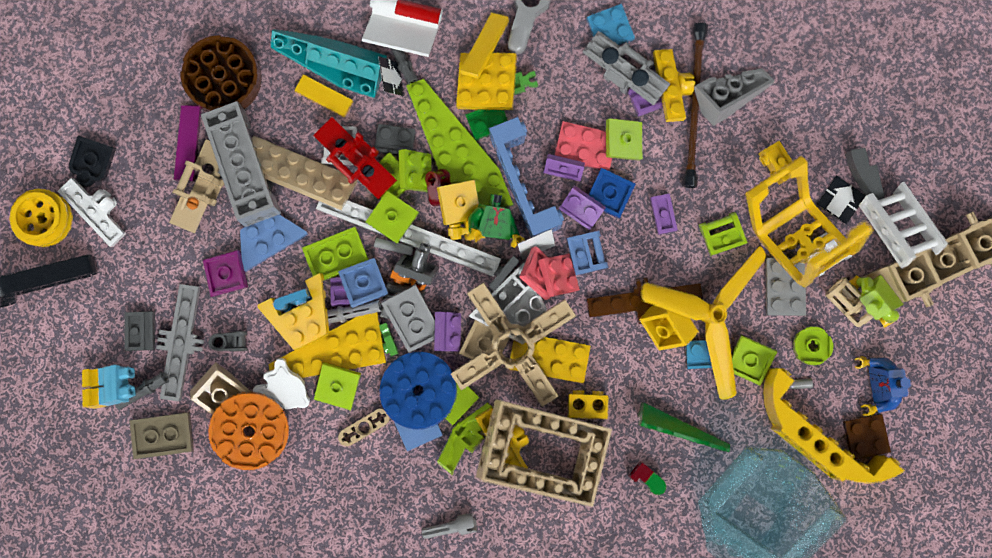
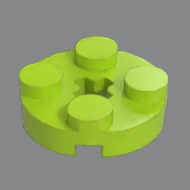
[793,327,833,365]

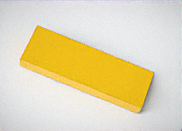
[294,74,354,118]

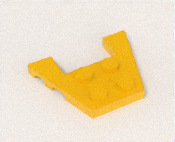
[257,273,330,350]

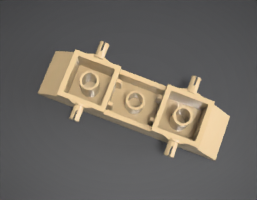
[862,212,992,307]

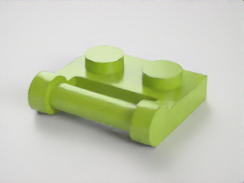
[699,212,747,256]

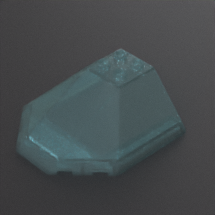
[698,447,848,558]

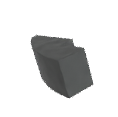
[845,147,885,200]

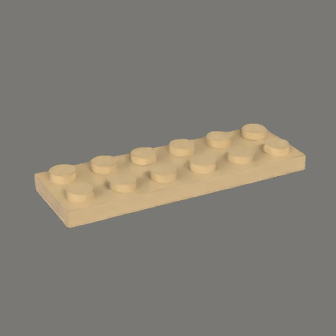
[252,136,358,210]

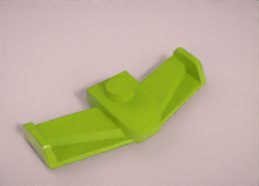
[437,403,493,475]

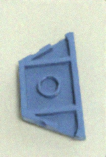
[240,215,308,272]

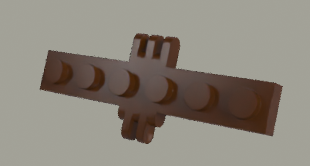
[586,277,703,325]

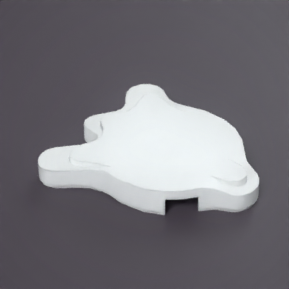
[253,358,310,409]

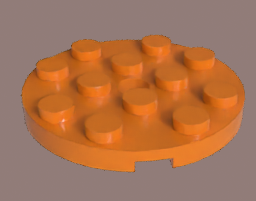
[208,392,289,470]

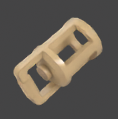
[825,277,873,327]

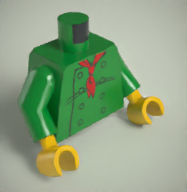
[467,194,525,248]

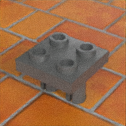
[393,243,440,285]

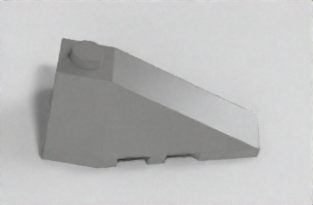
[694,68,775,126]

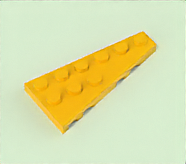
[269,312,386,378]

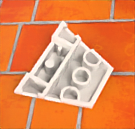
[469,263,547,344]

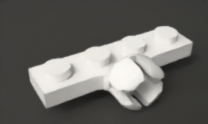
[58,178,126,247]

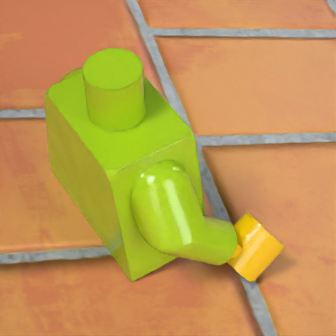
[849,275,903,328]

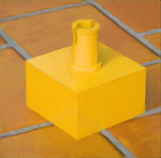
[639,305,699,351]

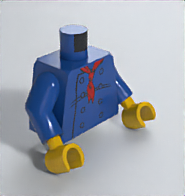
[854,356,911,416]

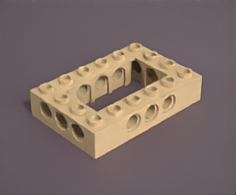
[476,399,612,507]

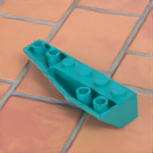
[270,29,387,98]

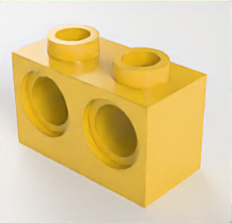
[567,390,608,419]

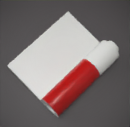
[362,0,443,57]

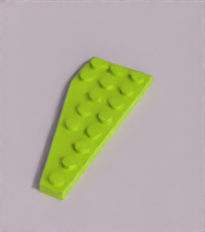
[406,79,513,225]

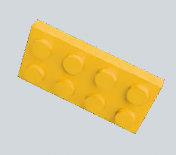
[508,337,591,384]

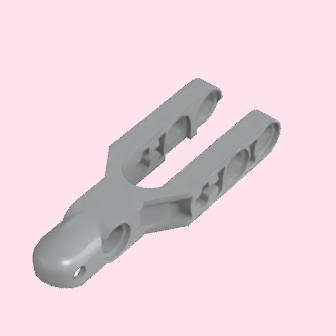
[508,0,551,55]

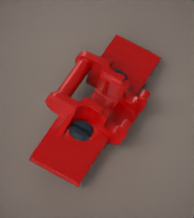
[313,117,397,199]

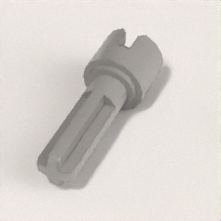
[422,513,477,539]

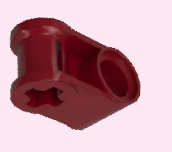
[425,168,451,206]

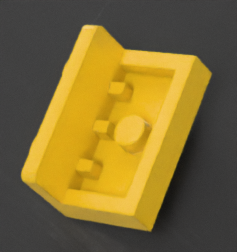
[758,141,792,185]

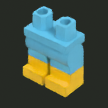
[82,365,135,409]

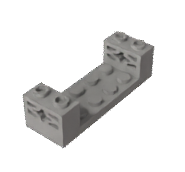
[201,101,281,227]

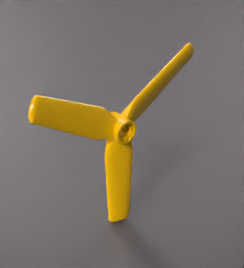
[642,246,766,400]

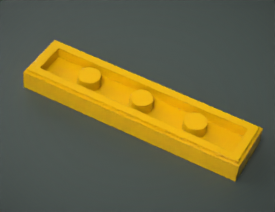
[460,12,509,79]

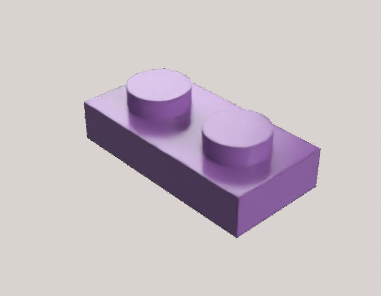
[544,154,585,182]
[650,193,678,235]

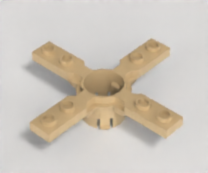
[451,282,576,407]

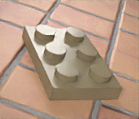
[129,412,194,459]

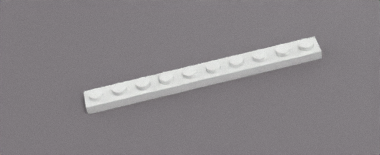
[316,200,501,277]

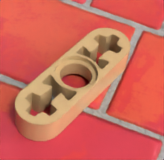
[338,409,390,446]

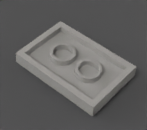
[765,258,806,316]
[381,284,435,353]

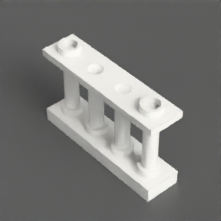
[859,182,948,268]

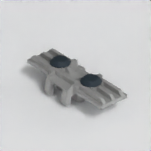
[582,31,670,106]

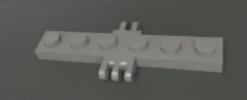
[156,284,204,401]

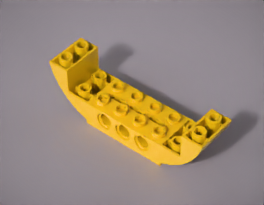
[763,368,904,483]

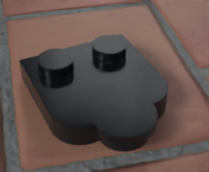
[69,135,116,187]

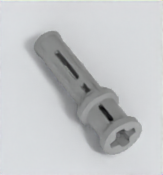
[327,300,382,325]

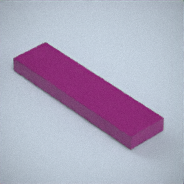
[174,105,202,182]

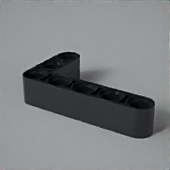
[0,254,98,308]

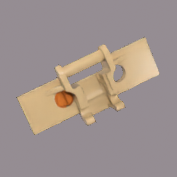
[169,139,224,233]

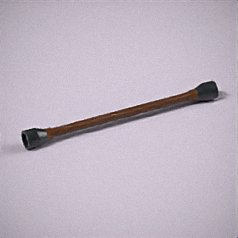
[682,22,708,188]

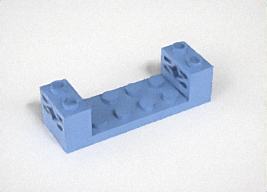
[489,117,564,238]

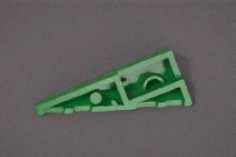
[638,402,730,452]

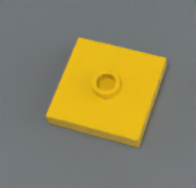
[437,180,479,225]

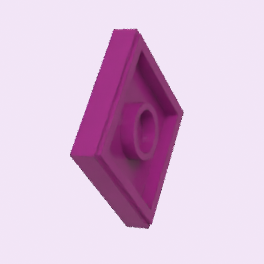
[203,250,248,297]

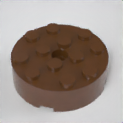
[180,35,262,112]

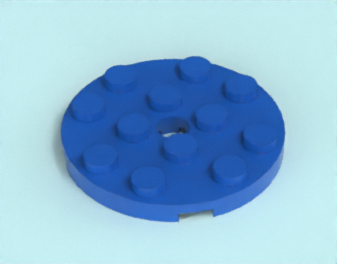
[380,352,457,430]

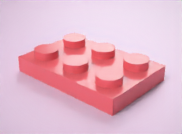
[555,121,612,171]

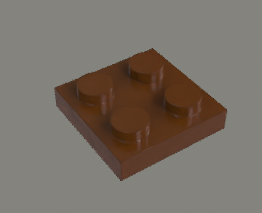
[843,414,891,460]

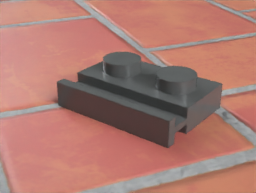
[375,124,416,155]
[124,311,155,351]

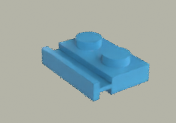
[685,340,712,369]

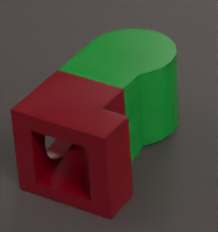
[628,461,666,495]

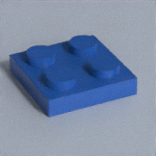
[589,168,636,219]

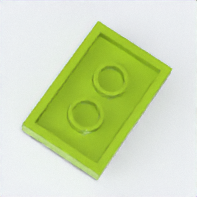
[302,227,369,281]

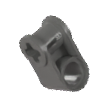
[209,331,248,352]

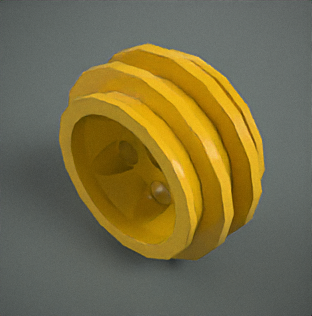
[9,188,73,247]

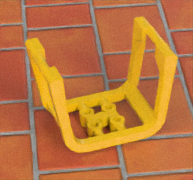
[745,156,872,288]

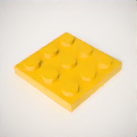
[456,53,517,110]

